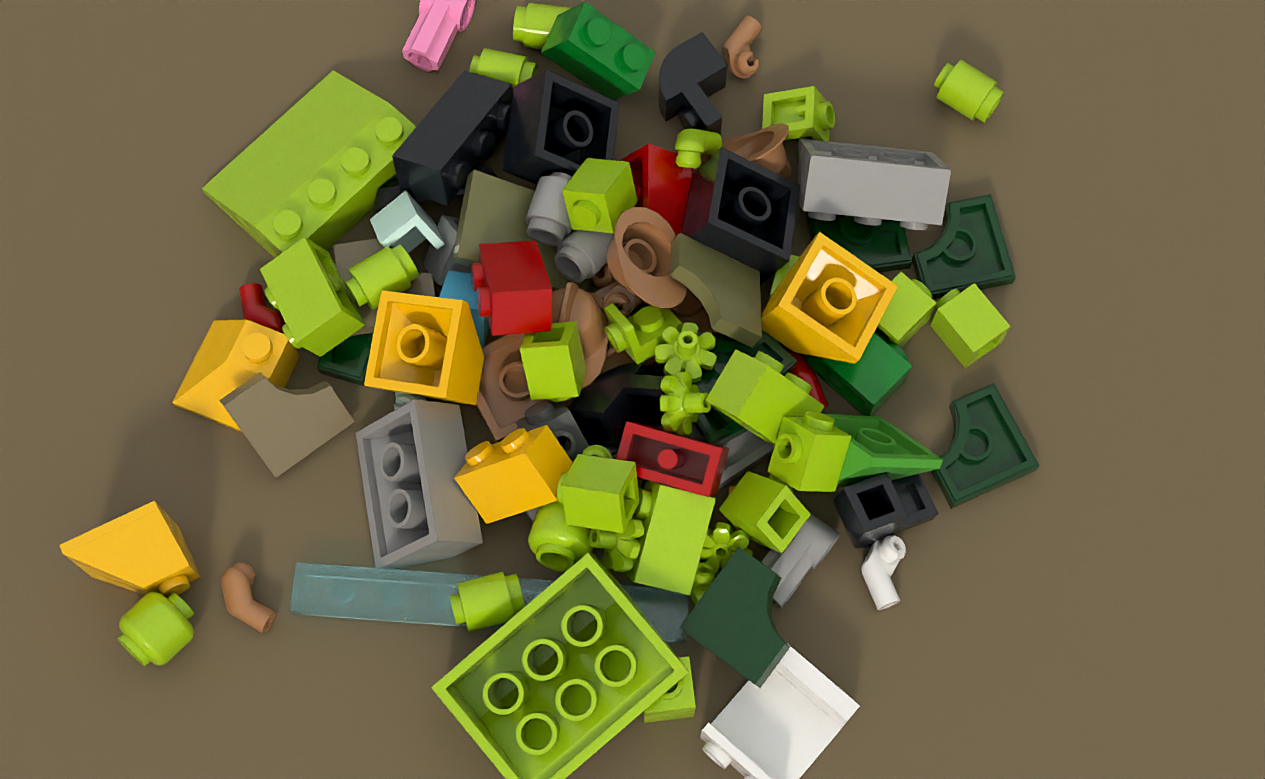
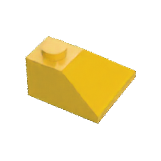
[761,232,898,364]
[364,290,484,406]
[172,320,300,432]
[59,501,201,598]

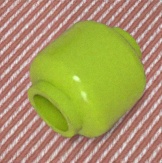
[528,501,593,571]
[117,591,194,667]

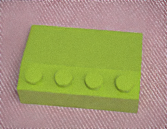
[201,70,416,258]
[431,553,689,779]

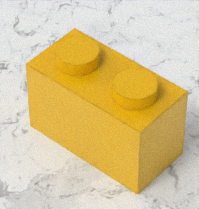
[454,425,573,524]

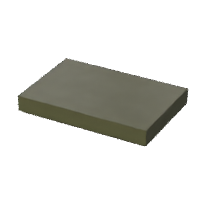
[452,170,589,292]

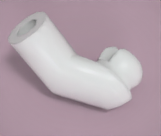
[861,535,906,610]

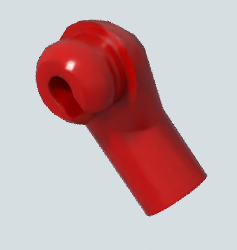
[239,283,286,334]

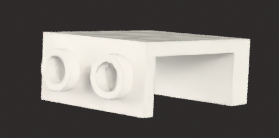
[700,644,860,779]

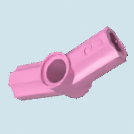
[402,0,476,72]

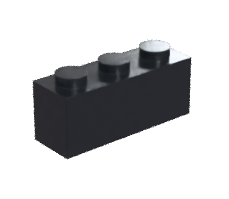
[392,70,513,205]

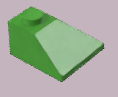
[822,413,943,488]

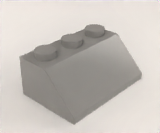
[797,138,951,230]
[355,399,483,571]

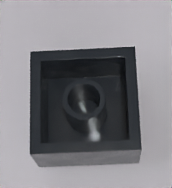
[502,69,620,185]
[682,147,800,285]

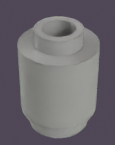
[525,172,572,246]
[554,229,614,283]

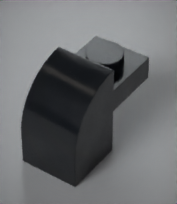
[658,32,727,136]
[568,362,666,449]
[833,472,939,549]

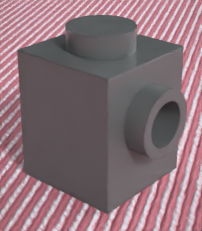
[515,400,589,462]

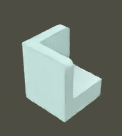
[370,191,445,253]

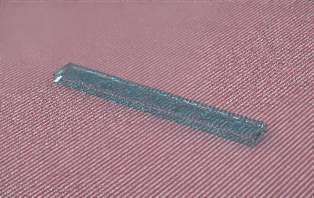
[290,562,689,642]

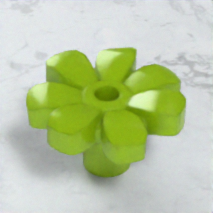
[654,322,717,383]
[660,372,711,435]
[588,516,644,572]
[700,522,753,574]

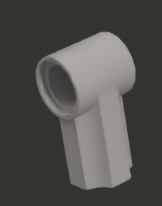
[761,512,840,609]

